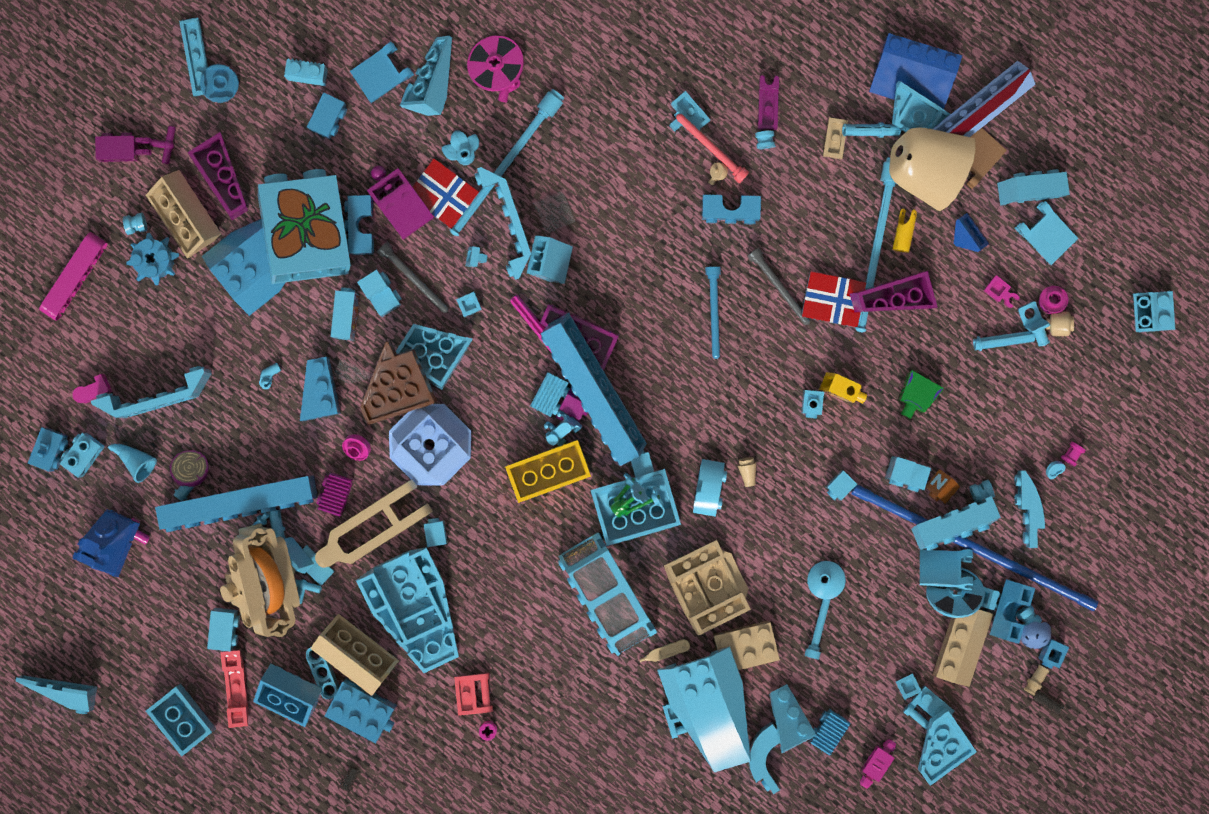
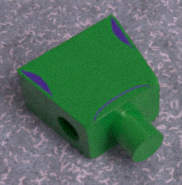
[899,370,944,419]

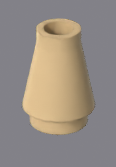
[737,457,756,487]

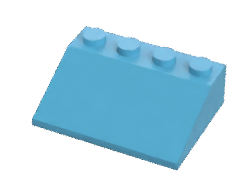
[591,469,681,546]

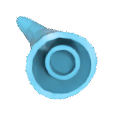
[108,444,157,483]

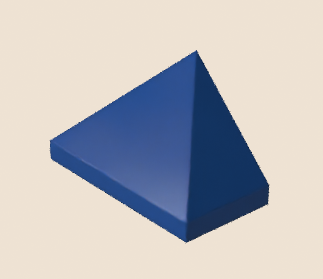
[954,213,989,252]

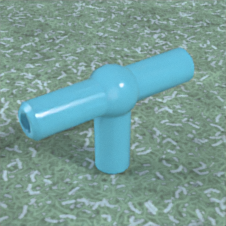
[295,579,322,604]

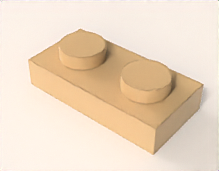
[823,118,848,159]

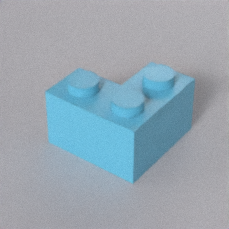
[357,270,402,317]
[885,456,931,492]

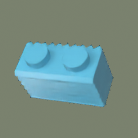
[284,58,328,86]
[530,373,570,417]

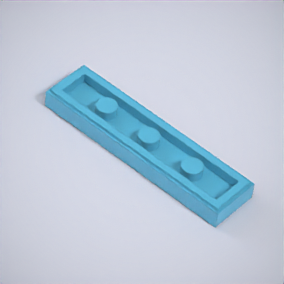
[179,17,208,97]

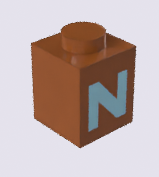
[926,469,960,504]

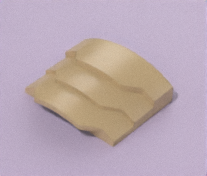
[664,540,751,635]

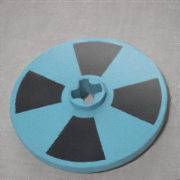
[926,568,985,618]

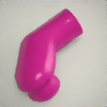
[498,79,521,102]
[132,518,150,545]

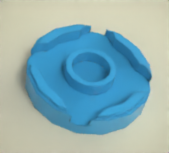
[200,64,239,103]

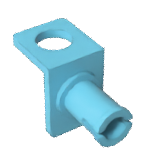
[1018,301,1050,346]

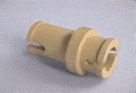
[1024,665,1049,696]

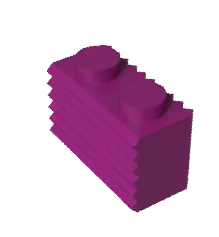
[316,472,354,516]

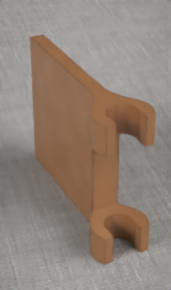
[967,128,1007,189]

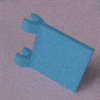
[350,42,414,103]

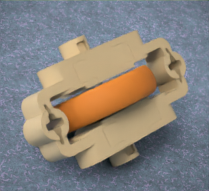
[220,526,300,637]

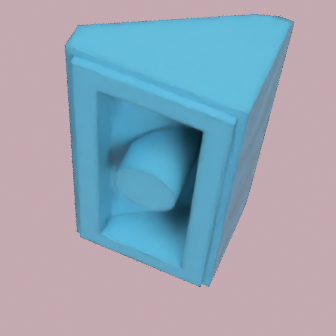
[284,537,314,574]

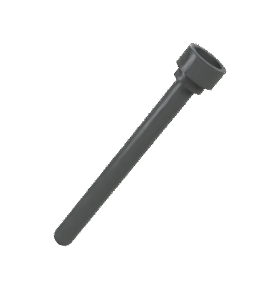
[377,241,449,313]
[747,247,810,325]

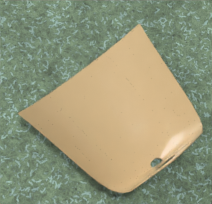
[889,128,976,211]

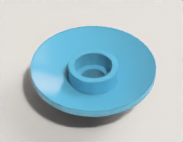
[807,561,846,599]

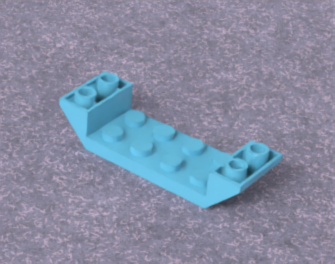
[474,167,531,280]
[91,366,212,418]

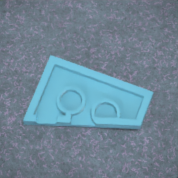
[770,684,816,753]

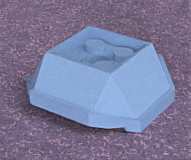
[389,404,472,485]

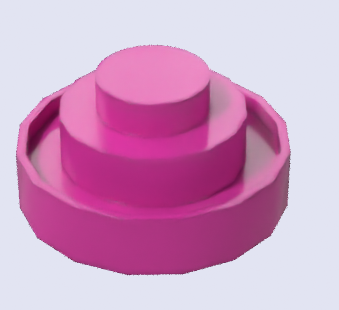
[1039,286,1068,314]
[342,434,371,461]

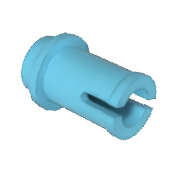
[173,486,195,501]

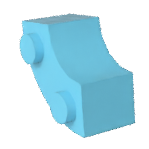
[693,459,727,516]

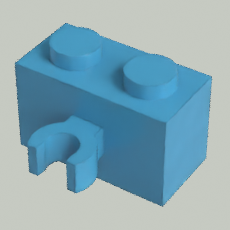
[28,427,68,472]

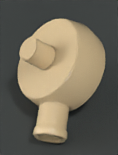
[709,162,728,185]

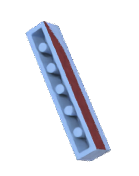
[933,61,1035,137]

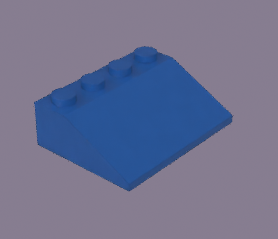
[869,33,962,109]

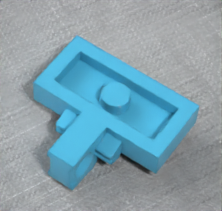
[670,91,710,132]

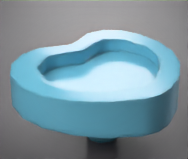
[1046,461,1066,479]

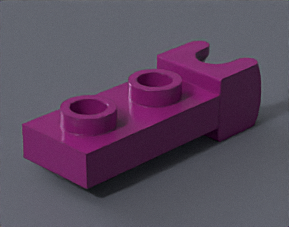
[758,75,779,130]

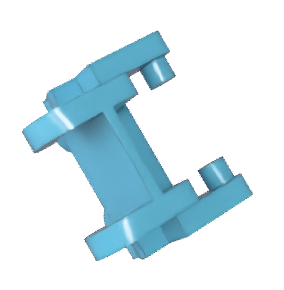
[544,410,582,446]

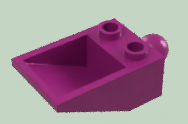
[367,166,434,240]

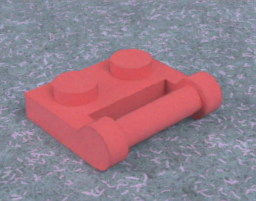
[454,673,493,716]

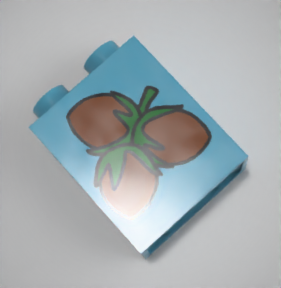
[258,169,350,284]

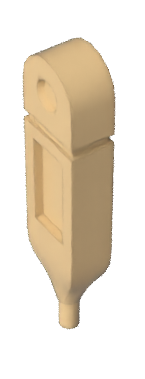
[639,639,690,662]

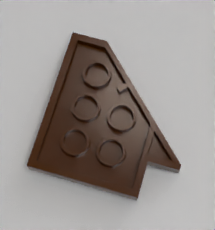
[360,340,437,425]

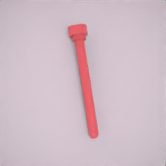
[676,114,749,183]

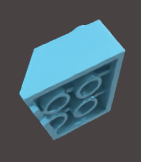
[396,324,473,390]

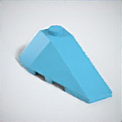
[400,36,452,116]
[16,675,97,714]

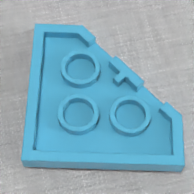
[918,708,976,786]

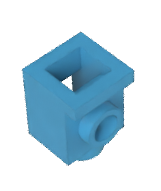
[1039,639,1069,669]

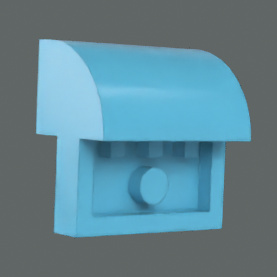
[1133,291,1175,332]

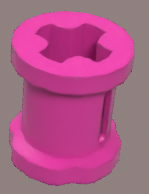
[1061,441,1086,467]
[479,721,497,741]

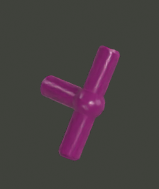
[149,126,176,164]

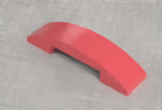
[220,650,248,728]

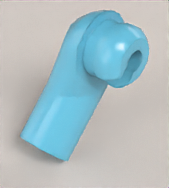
[259,363,281,389]

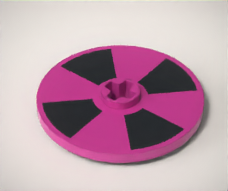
[467,36,524,91]

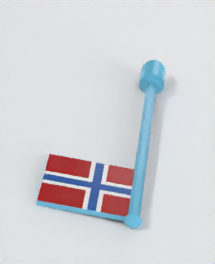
[413,89,564,236]
[801,158,897,332]

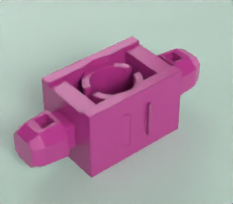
[860,739,896,789]

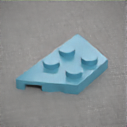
[892,81,950,132]

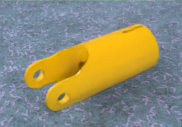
[892,209,917,253]

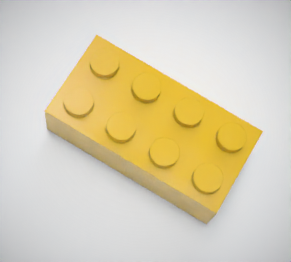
[505,440,591,503]

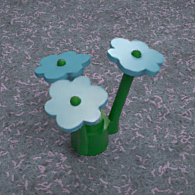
[610,473,664,518]

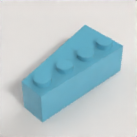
[912,496,1001,551]

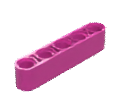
[39,232,108,321]

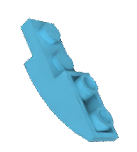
[1014,470,1045,548]

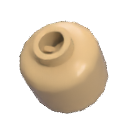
[1046,311,1074,336]

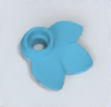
[442,130,479,165]

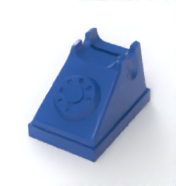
[72,509,140,577]

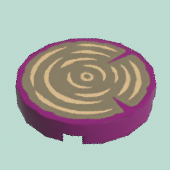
[170,450,209,487]

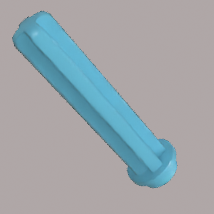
[973,331,1035,352]

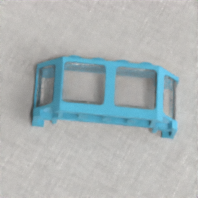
[558,532,657,656]

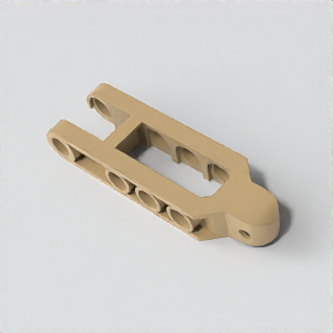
[315,479,433,568]

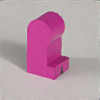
[72,374,112,403]

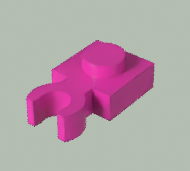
[983,275,1019,308]

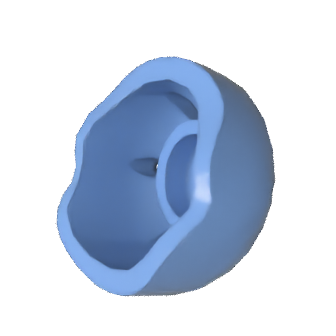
[1020,622,1051,649]

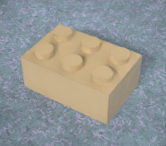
[713,621,780,670]

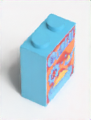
[331,288,359,341]

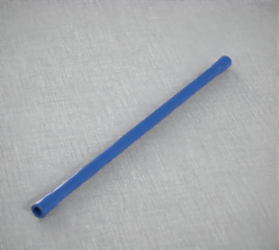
[851,484,1098,611]

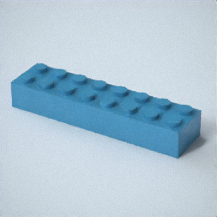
[541,313,647,466]
[155,475,318,532]

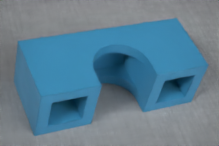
[344,195,374,255]
[702,195,761,224]
[990,579,1035,644]

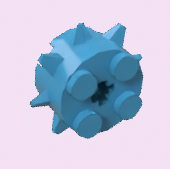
[127,233,179,285]

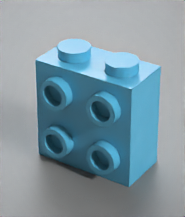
[527,236,573,284]

